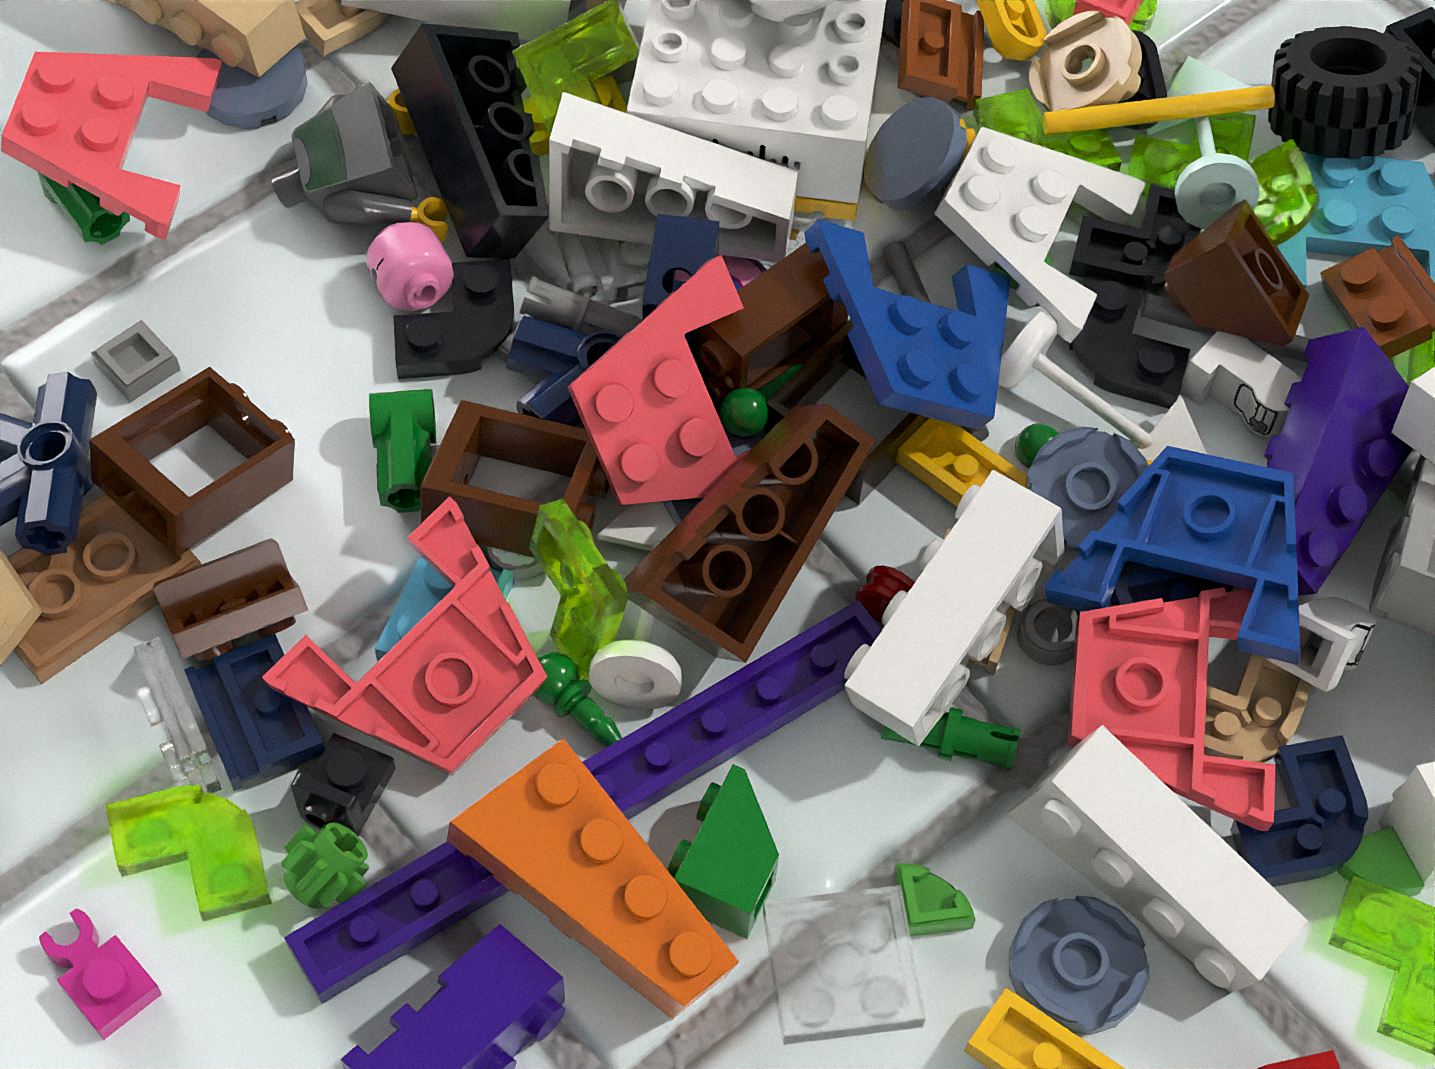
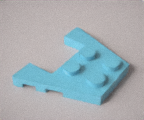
[1270,153,1435,288]

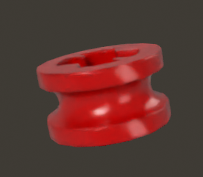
[855,565,915,624]

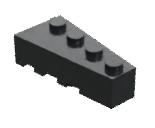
[391,23,549,258]

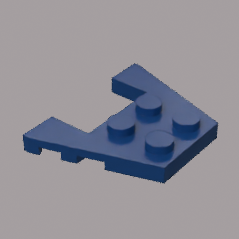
[804,219,1010,430]
[1045,446,1301,665]

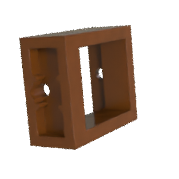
[698,243,849,412]
[89,367,295,557]
[420,400,610,566]

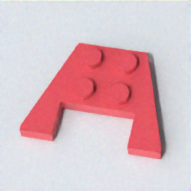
[1,51,222,240]
[568,255,753,505]
[262,496,547,776]
[1067,587,1275,831]

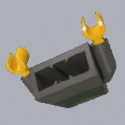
[272,82,449,243]

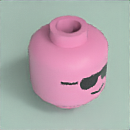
[366,222,454,311]

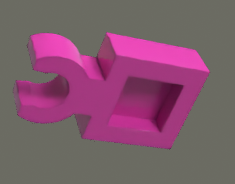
[39,908,162,1040]

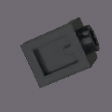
[290,733,396,836]

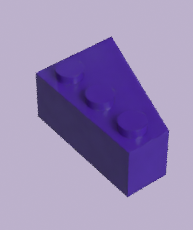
[341,924,565,1069]

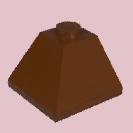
[1163,199,1310,346]

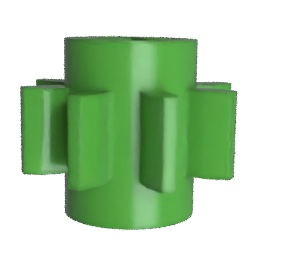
[281,823,370,909]

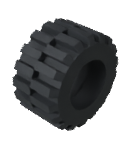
[1268,26,1422,159]

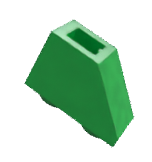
[667,764,779,939]

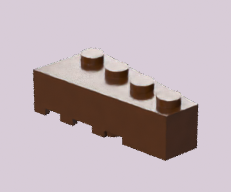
[613,403,876,663]

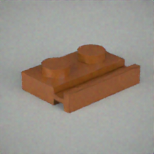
[897,0,984,110]
[1320,236,1435,359]

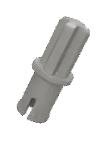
[519,276,642,336]

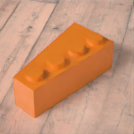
[446,738,739,1020]

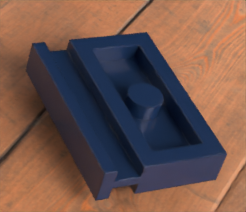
[184,634,324,791]

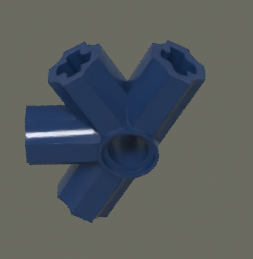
[506,315,623,427]
[0,372,97,556]

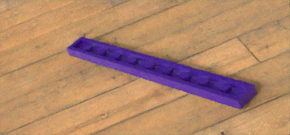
[284,600,882,1003]

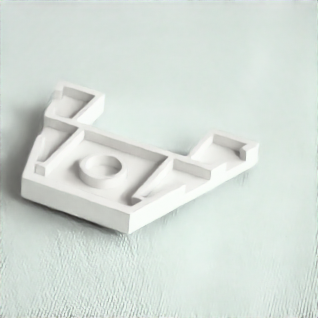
[934,127,1146,343]

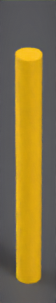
[1042,85,1275,135]

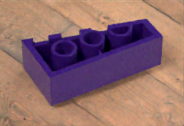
[1264,327,1413,596]

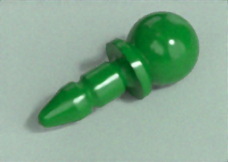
[533,652,622,747]

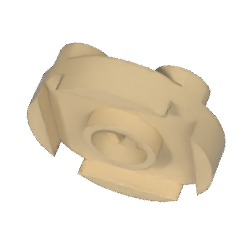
[1029,11,1142,112]

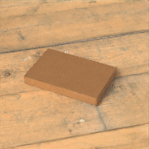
[7,493,201,684]

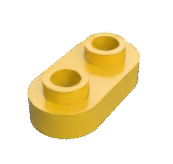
[976,0,1047,61]

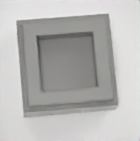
[91,320,181,403]

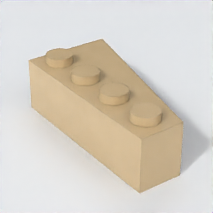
[106,0,305,78]

